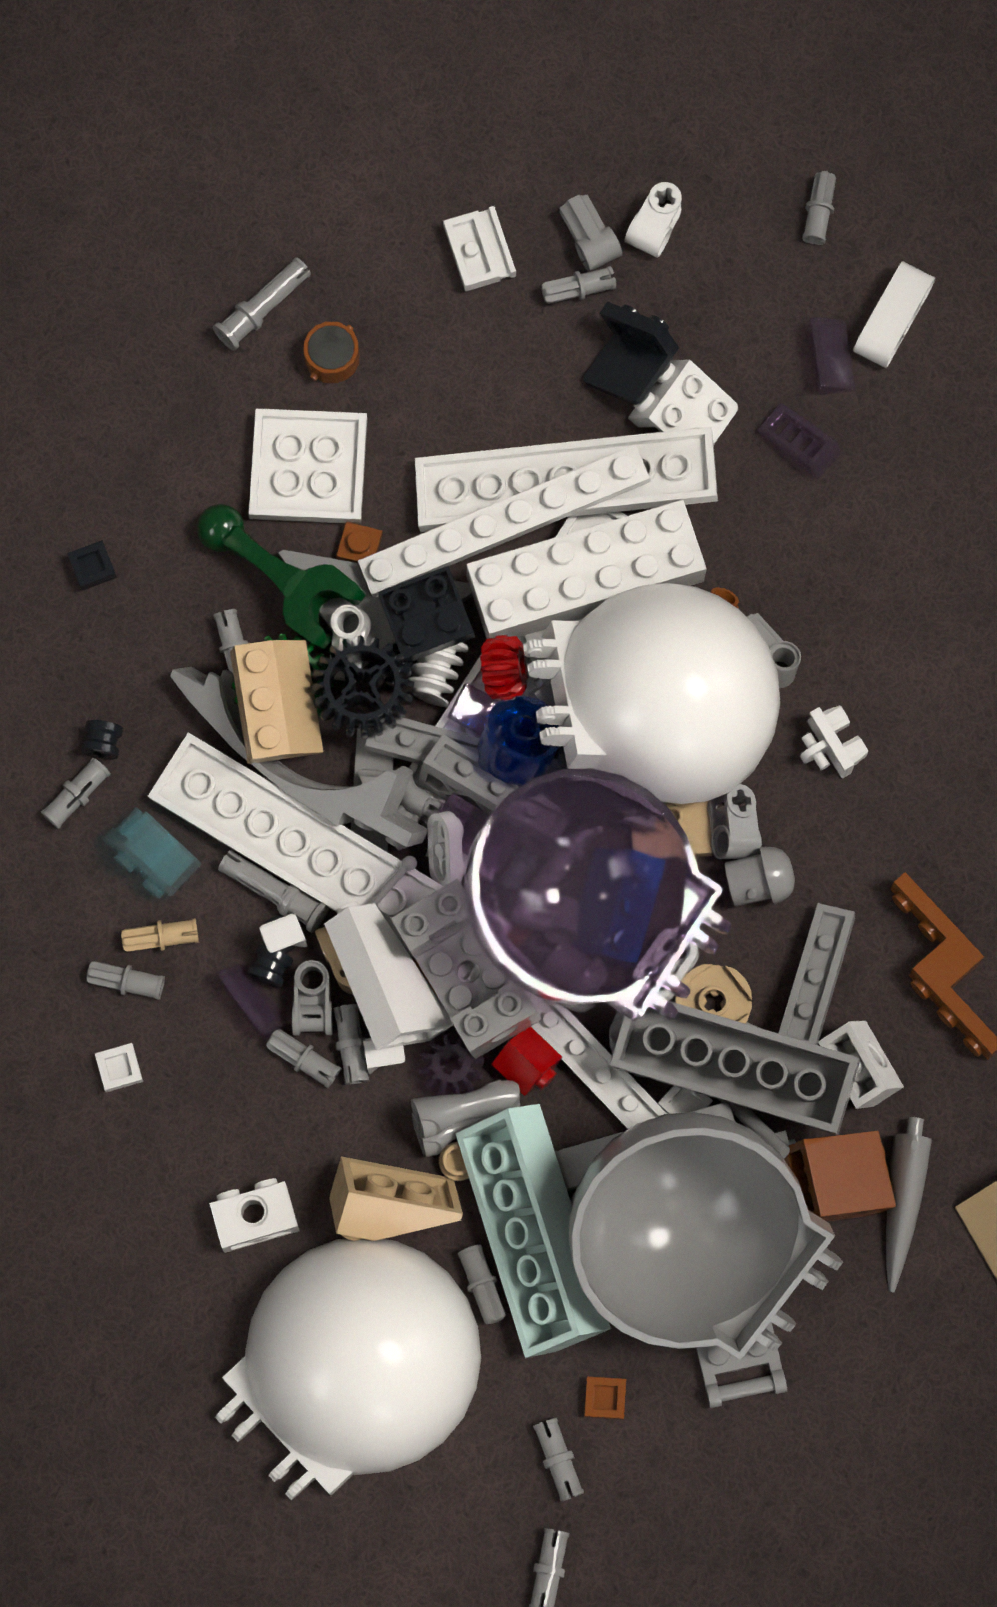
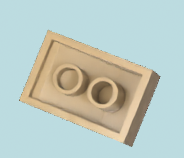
[329,1157,463,1241]

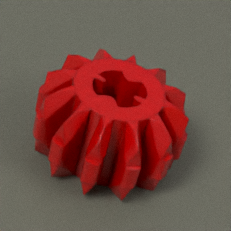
[480,635,528,700]

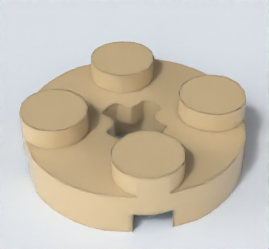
[675,964,752,1024]

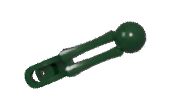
[197,504,366,650]

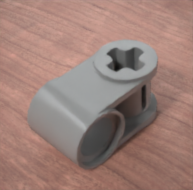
[707,784,762,859]
[292,960,333,1036]

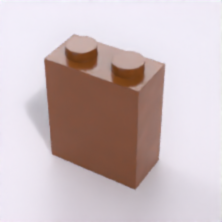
[784,1131,896,1221]

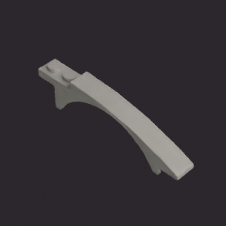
[170,667,428,848]

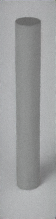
[718,1099,790,1159]

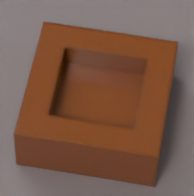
[584,1376,626,1420]

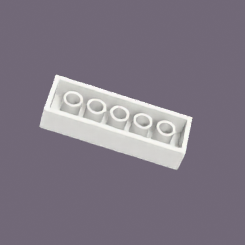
[467,500,707,639]

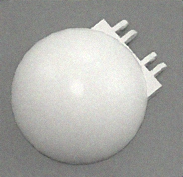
[523,583,780,804]
[215,1239,481,1500]

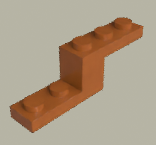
[891,872,997,1060]

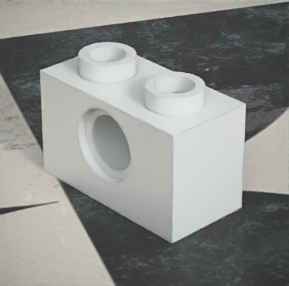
[818,1021,904,1109]
[209,1178,299,1253]

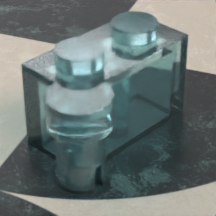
[102,807,202,900]

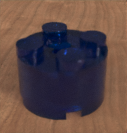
[477,695,559,788]

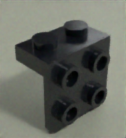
[584,301,679,405]

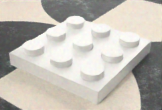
[249,409,367,524]

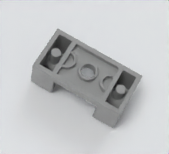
[390,878,542,1059]

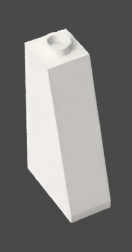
[324,901,453,1050]

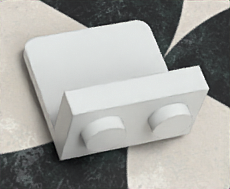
[628,360,738,444]

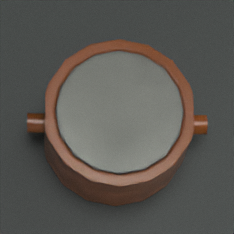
[304,322,360,383]

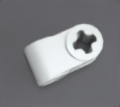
[624,182,682,258]

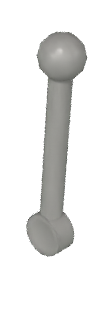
[364,856,417,905]

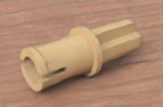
[121,918,199,952]

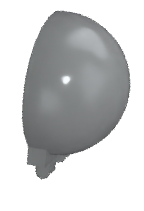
[569,1112,843,1360]

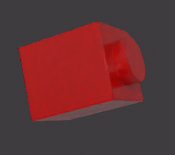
[492,1026,562,1096]

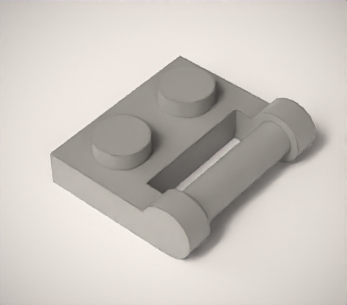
[696,1322,787,1408]

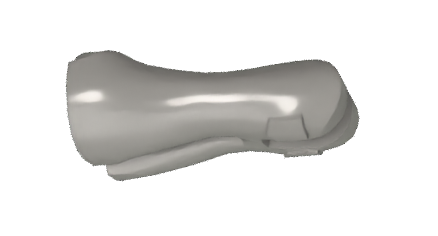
[411,1080,520,1158]

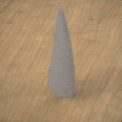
[886,1117,932,1292]

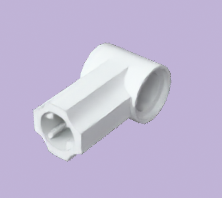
[330,605,371,682]

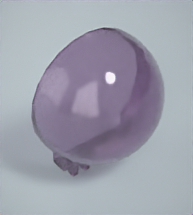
[464,768,732,1021]

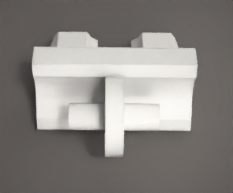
[800,705,868,778]

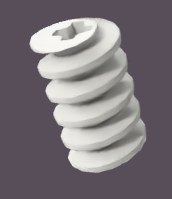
[408,643,469,707]

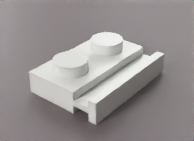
[443,206,516,292]

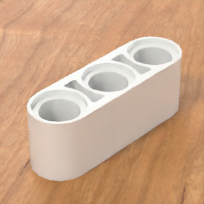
[853,261,935,368]

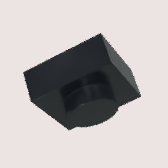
[67,540,117,591]

